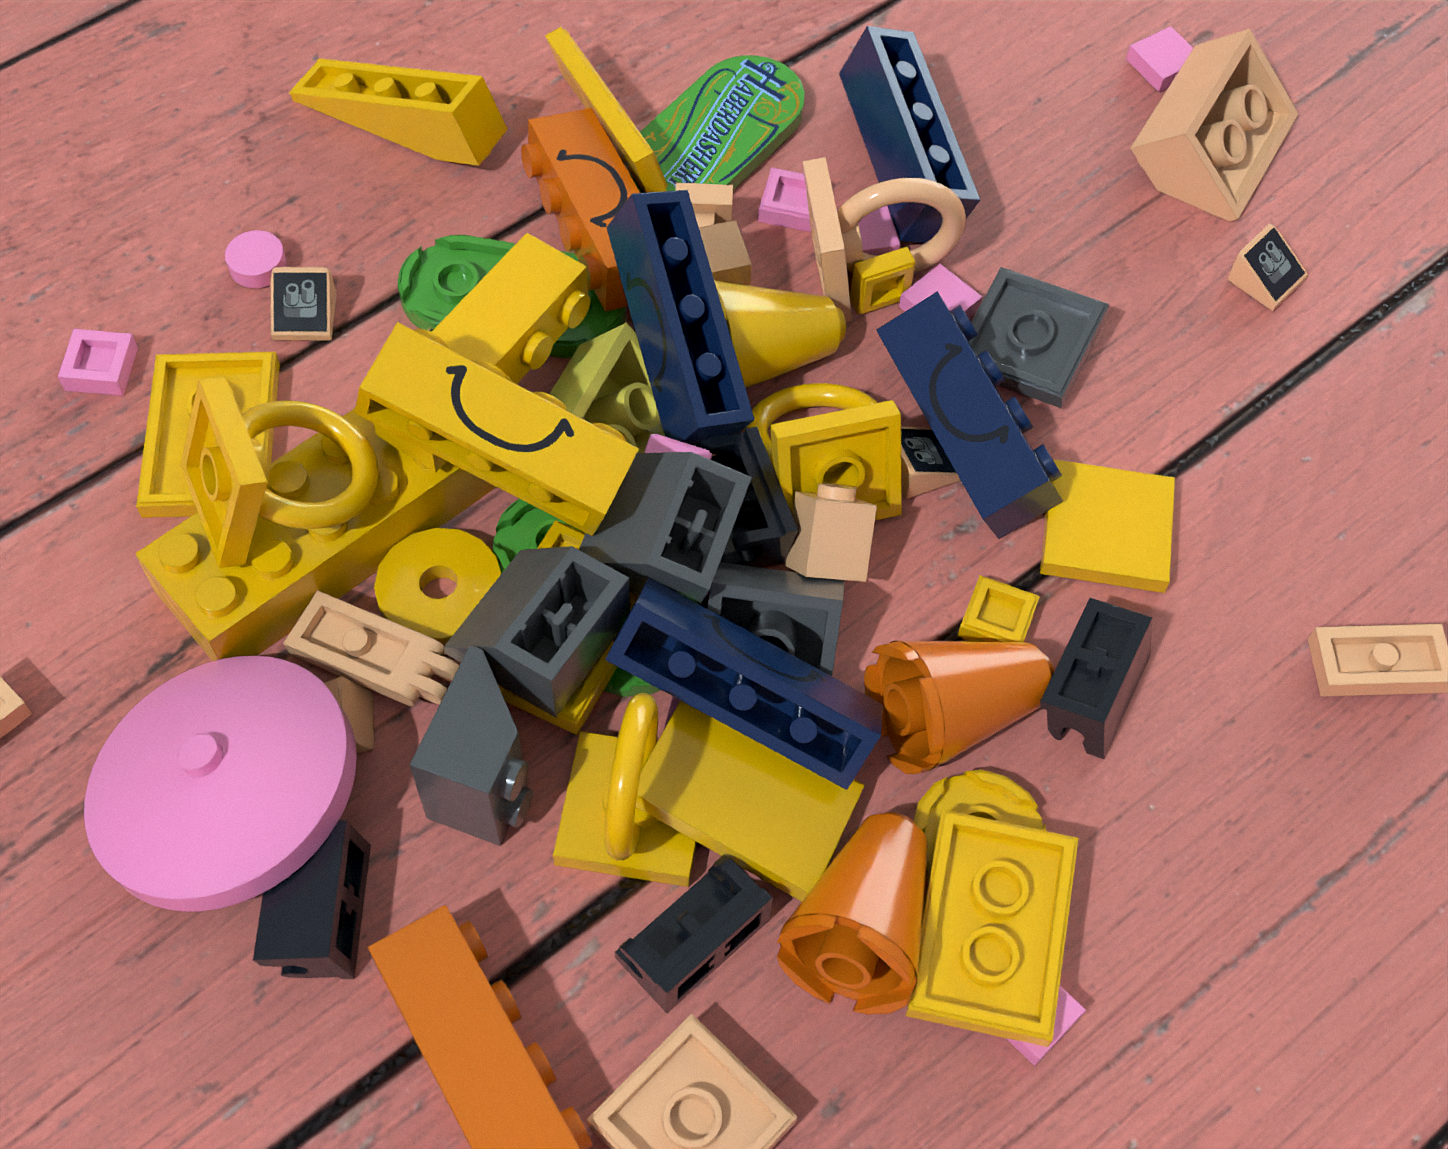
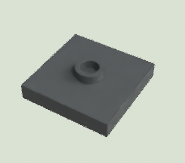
[969,267,1109,408]

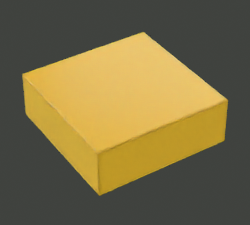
[850,247,916,315]
[957,575,1040,642]

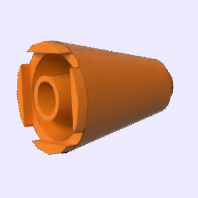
[864,641,1054,775]
[776,812,928,1015]

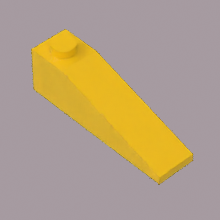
[289,58,508,166]

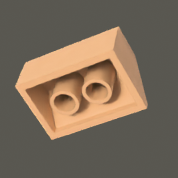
[1131,29,1299,221]

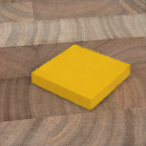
[1040,459,1175,593]

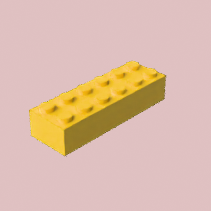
[135,408,496,661]

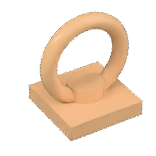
[802,157,966,322]

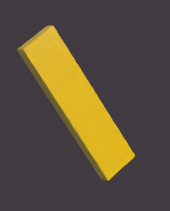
[545,27,668,193]

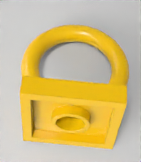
[180,377,379,568]
[744,383,902,520]
[553,693,697,887]

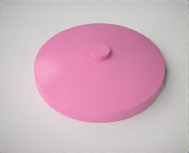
[84,656,357,912]

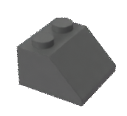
[708,562,845,676]
[410,645,533,846]

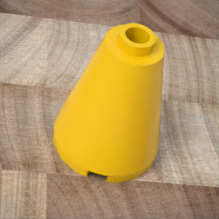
[714,281,846,388]

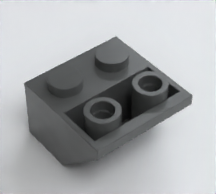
[579,452,752,605]
[444,546,630,718]

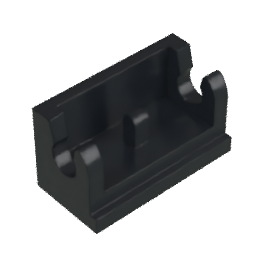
[696,427,798,568]
[1040,598,1152,759]
[253,820,371,979]
[615,854,772,1013]

